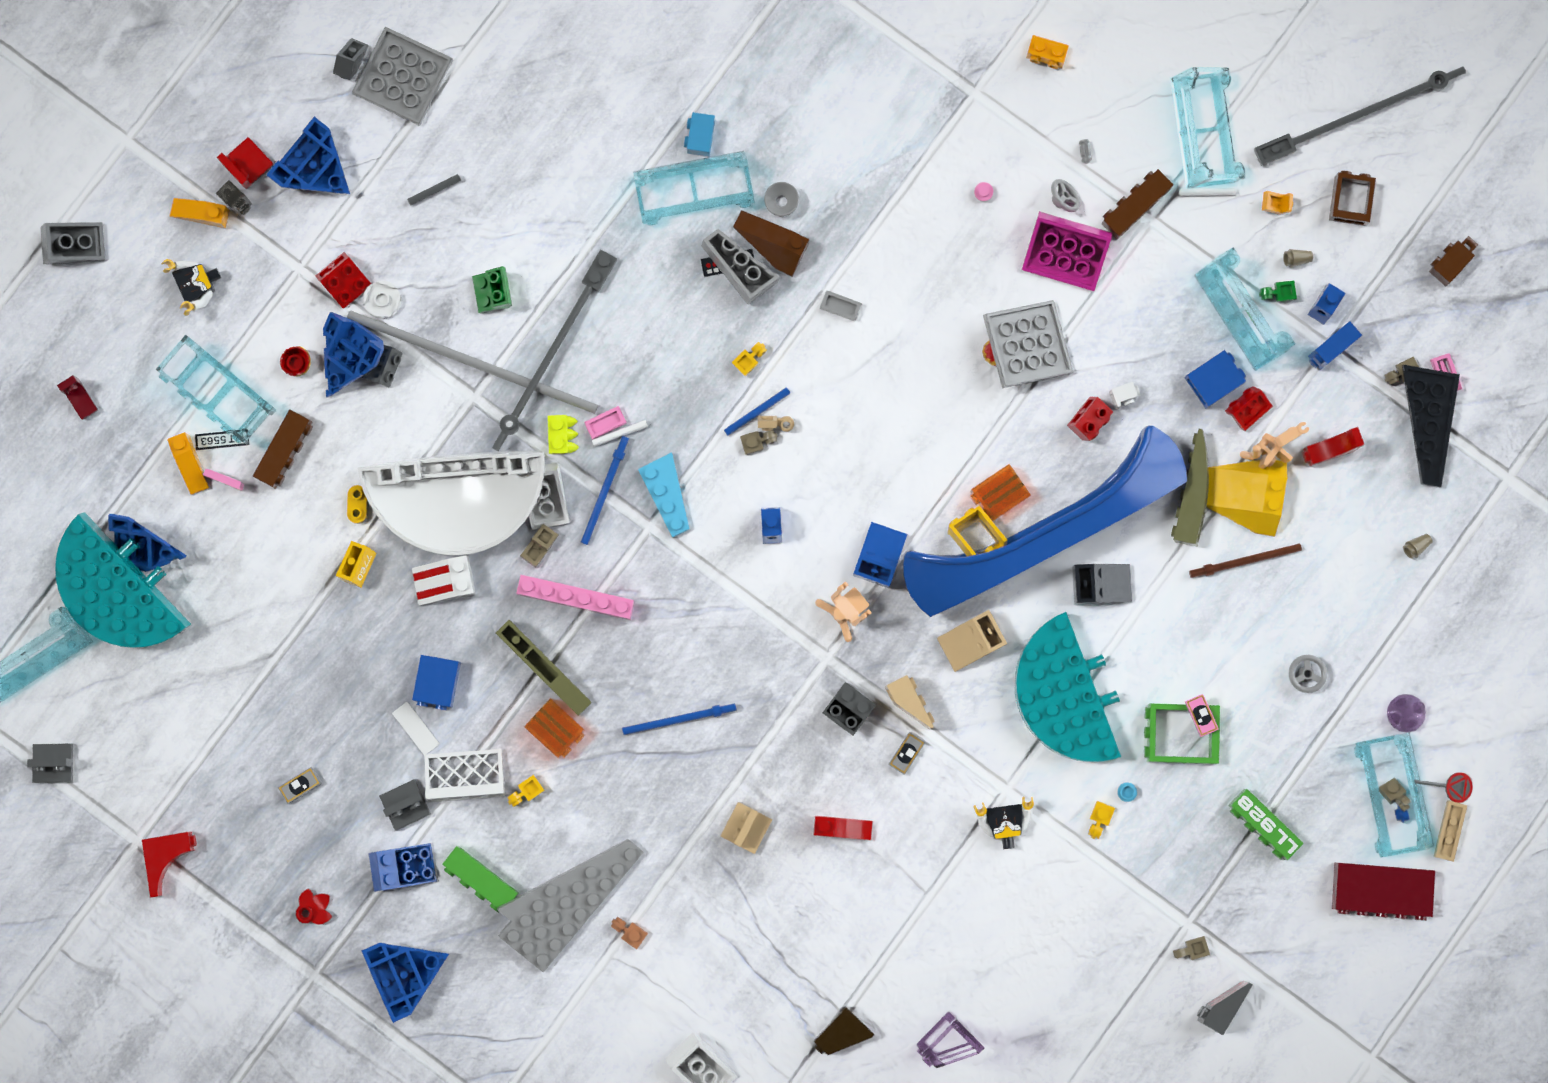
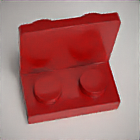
[216,137,273,189]
[315,252,371,308]

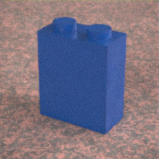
[1308,321,1362,370]
[1184,350,1246,409]
[412,655,461,711]

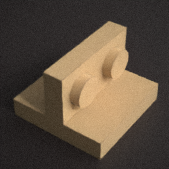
[721,802,772,854]

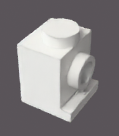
[1109,382,1141,410]

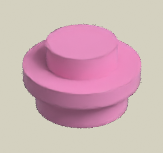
[974,182,993,201]

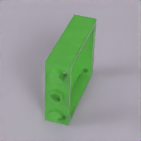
[1144,703,1220,764]

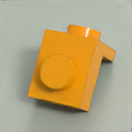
[1262,191,1293,215]

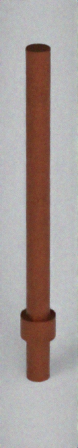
[1189,543,1302,578]

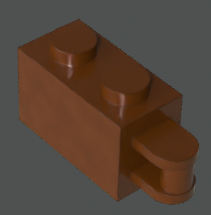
[1429,235,1478,287]

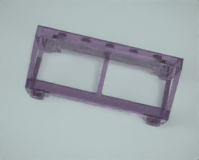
[916,1011,985,1069]

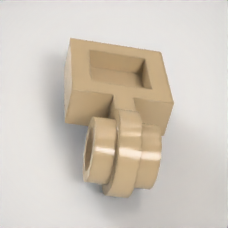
[758,416,794,432]

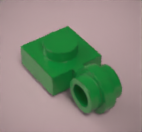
[1259,280,1297,302]

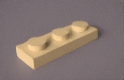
[1433,800,1468,862]

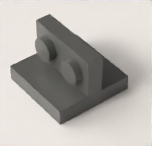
[27,743,73,783]
[379,779,431,831]

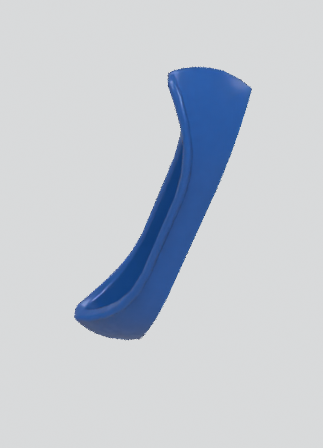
[903,426,1187,617]

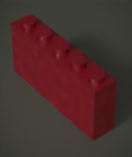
[1332,862,1435,921]

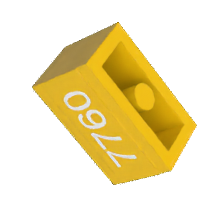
[336,541,377,588]

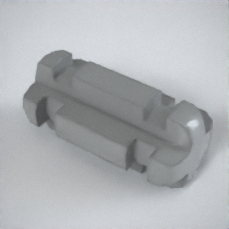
[1079,139,1092,163]

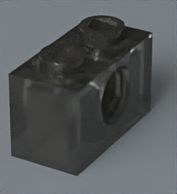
[216,180,252,217]

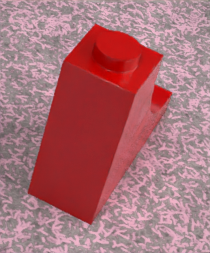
[1302,427,1365,467]
[813,816,873,840]
[142,832,197,898]

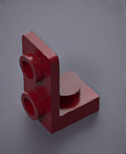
[57,375,98,420]

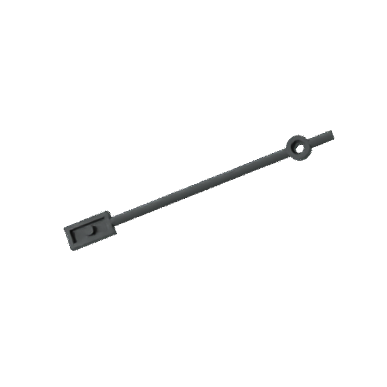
[1253,66,1466,166]
[492,249,617,451]

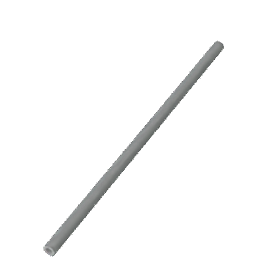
[347,310,598,414]

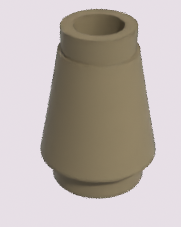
[1283,249,1313,268]
[1403,533,1433,559]

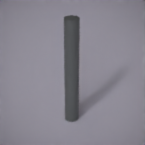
[407,174,461,206]

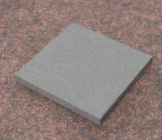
[352,26,453,126]
[983,300,1074,389]

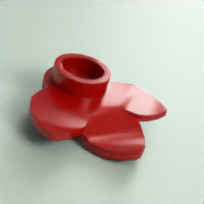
[296,888,332,925]

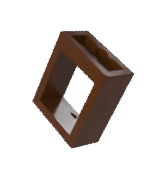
[1329,171,1376,226]

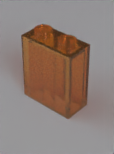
[970,464,1031,522]
[524,698,585,759]

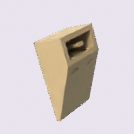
[937,610,1007,672]
[885,675,935,729]

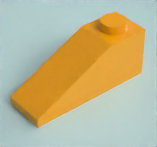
[170,198,230,229]
[167,432,209,495]

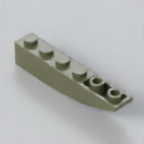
[1171,428,1209,547]
[496,620,592,716]

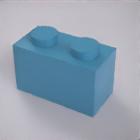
[684,112,715,157]

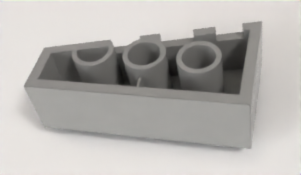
[701,229,780,305]

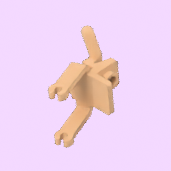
[1240,422,1309,469]
[815,581,872,642]

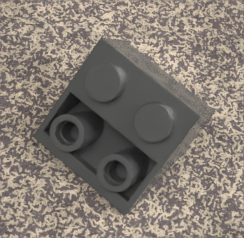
[822,682,876,736]

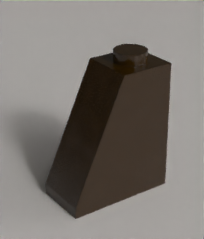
[814,1006,874,1055]

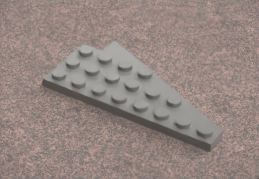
[497,839,643,972]

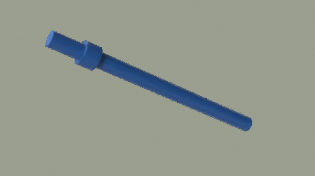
[581,436,629,545]
[622,703,737,735]

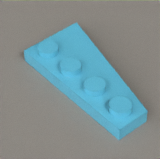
[638,452,689,538]

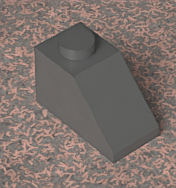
[333,38,368,80]

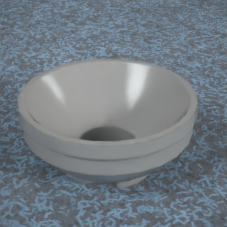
[764,182,799,217]

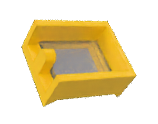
[948,505,1007,556]

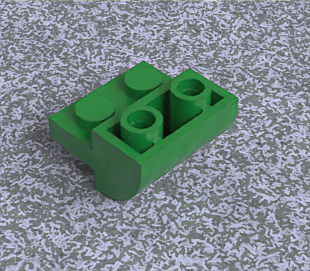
[472,266,512,314]

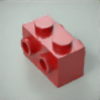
[1067,397,1113,441]

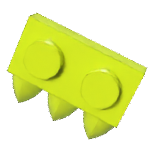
[547,415,579,454]

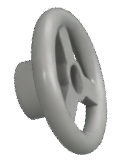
[1051,179,1080,212]
[1289,655,1327,693]

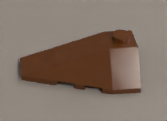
[733,210,809,277]

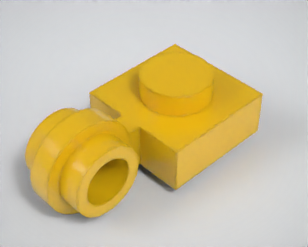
[731,342,767,377]
[507,775,545,807]
[1088,801,1115,839]

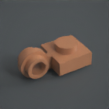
[611,916,648,950]

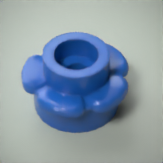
[1394,805,1410,823]

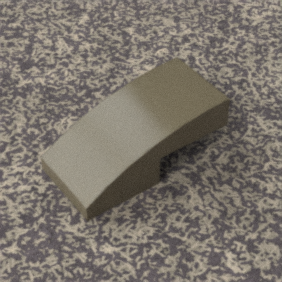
[520,524,559,568]

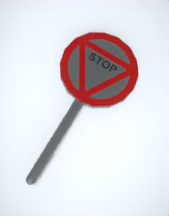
[1414,772,1473,803]

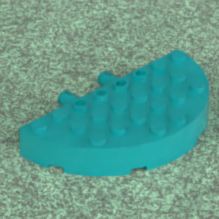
[55,512,191,648]
[1014,612,1121,762]

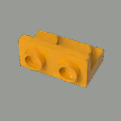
[1026,35,1069,69]

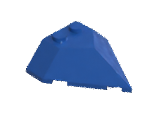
[266,116,350,194]
[323,312,384,397]
[108,514,187,572]
[362,943,449,1023]

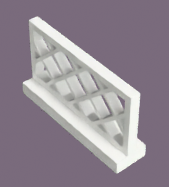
[424,749,505,803]

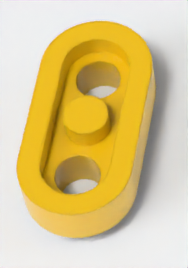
[347,485,368,524]

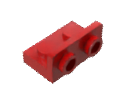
[1225,386,1273,431]

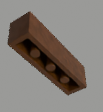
[1101,169,1174,240]
[253,409,313,489]

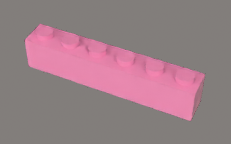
[516,575,635,620]

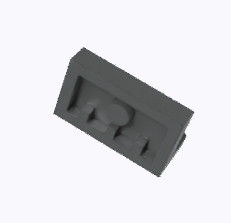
[362,345,402,388]

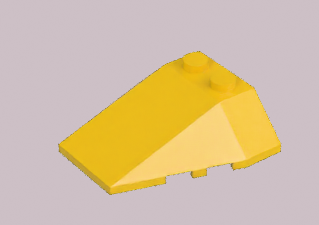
[1206,459,1287,537]

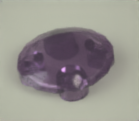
[1387,694,1426,732]

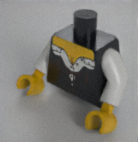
[161,259,221,316]
[973,797,1034,850]

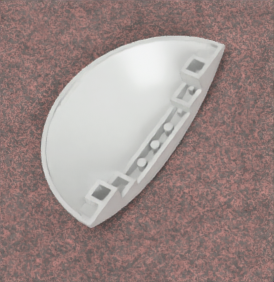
[358,451,545,555]

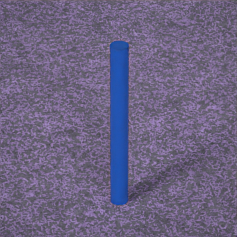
[724,387,790,436]

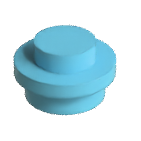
[1117,783,1137,802]

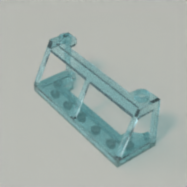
[1170,67,1246,188]
[633,151,755,225]
[1194,247,1295,371]
[0,606,93,703]
[1354,732,1434,858]

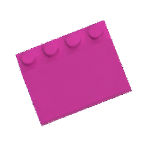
[1022,211,1112,291]

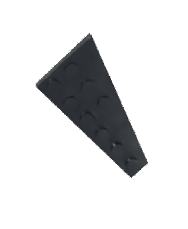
[1402,365,1460,488]

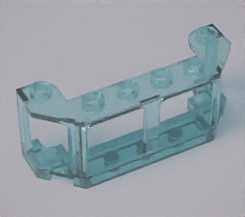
[156,335,276,445]

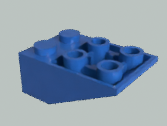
[853,522,907,588]
[368,843,437,892]

